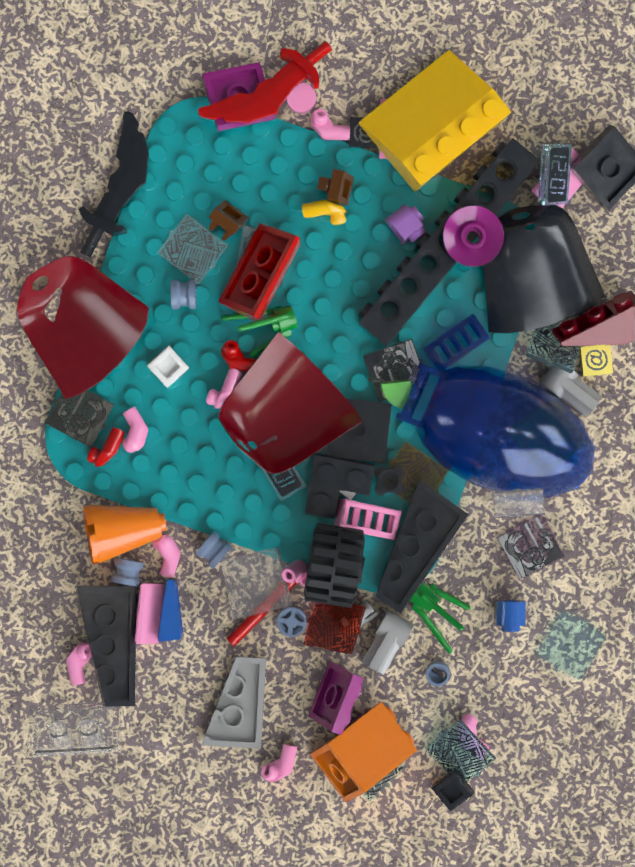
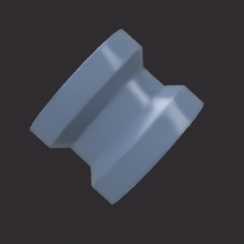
[171,279,197,310]
[195,531,232,569]
[111,557,144,587]
[277,606,307,637]

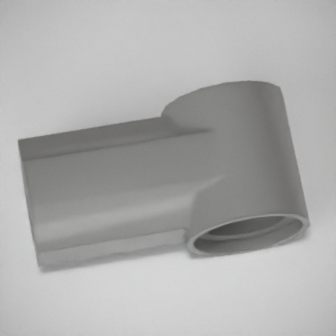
[539,360,602,417]
[361,610,414,675]

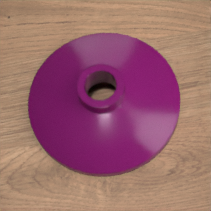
[443,206,504,267]

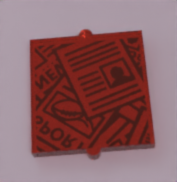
[303,602,366,655]

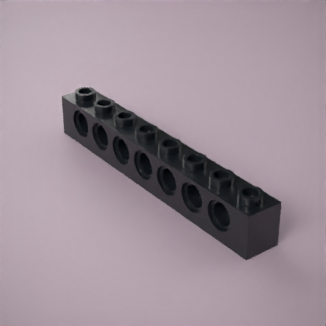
[358,138,540,348]

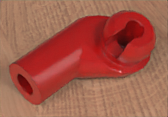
[221,340,257,373]
[87,427,125,467]

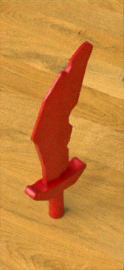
[198,41,332,123]

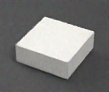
[147,346,189,388]

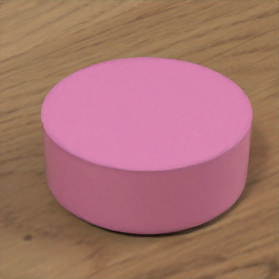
[287,83,316,114]

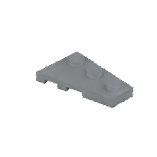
[201,656,266,749]

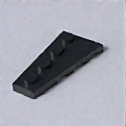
[375,480,469,613]
[75,586,137,707]

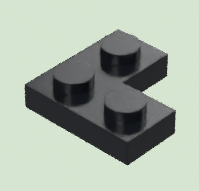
[305,453,375,519]

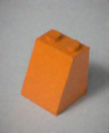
[310,702,418,803]

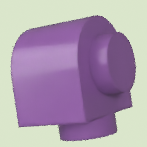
[385,204,426,245]

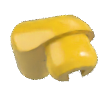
[302,200,347,225]

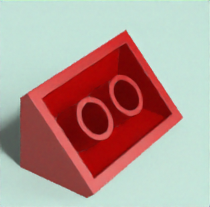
[218,223,301,321]

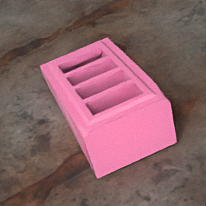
[334,499,401,540]

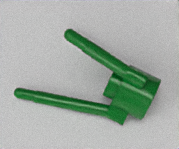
[221,305,298,357]
[410,582,470,654]

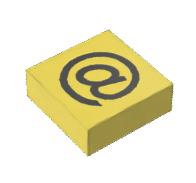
[579,345,613,377]

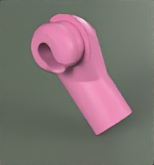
[310,109,350,141]
[206,368,243,409]
[152,535,181,578]
[282,560,308,587]
[66,643,92,686]
[261,743,297,782]

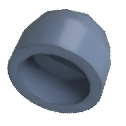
[426,661,450,687]

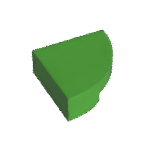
[380,379,413,410]

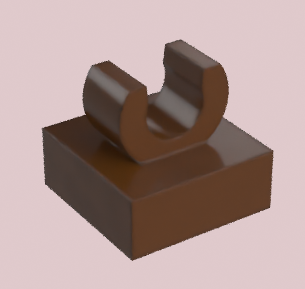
[317,169,354,206]
[209,200,249,241]

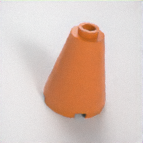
[83,505,166,564]

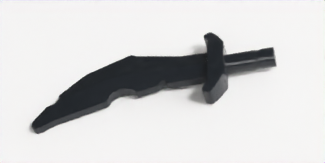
[79,111,149,258]

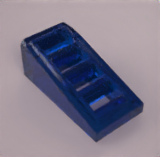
[423,314,490,373]

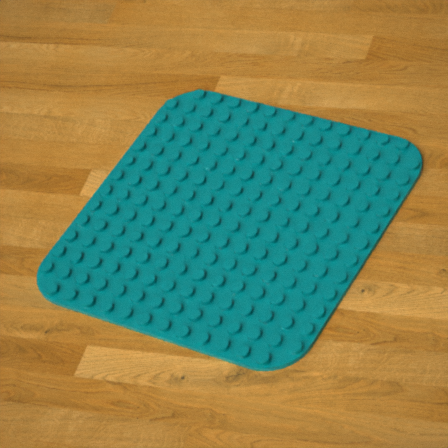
[45,96,535,593]

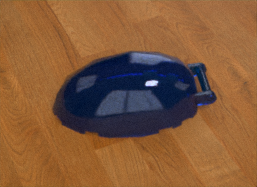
[396,363,595,498]

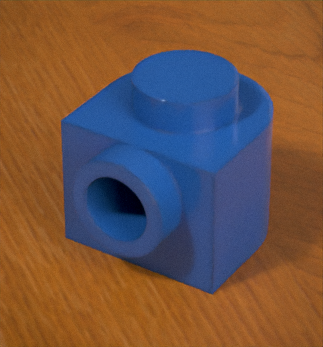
[494,600,526,632]

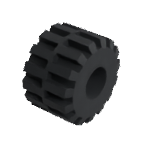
[304,523,365,608]

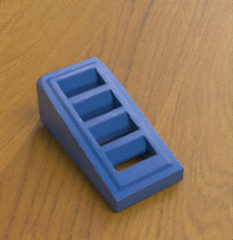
[157,578,184,642]

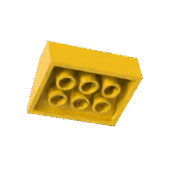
[358,50,511,192]

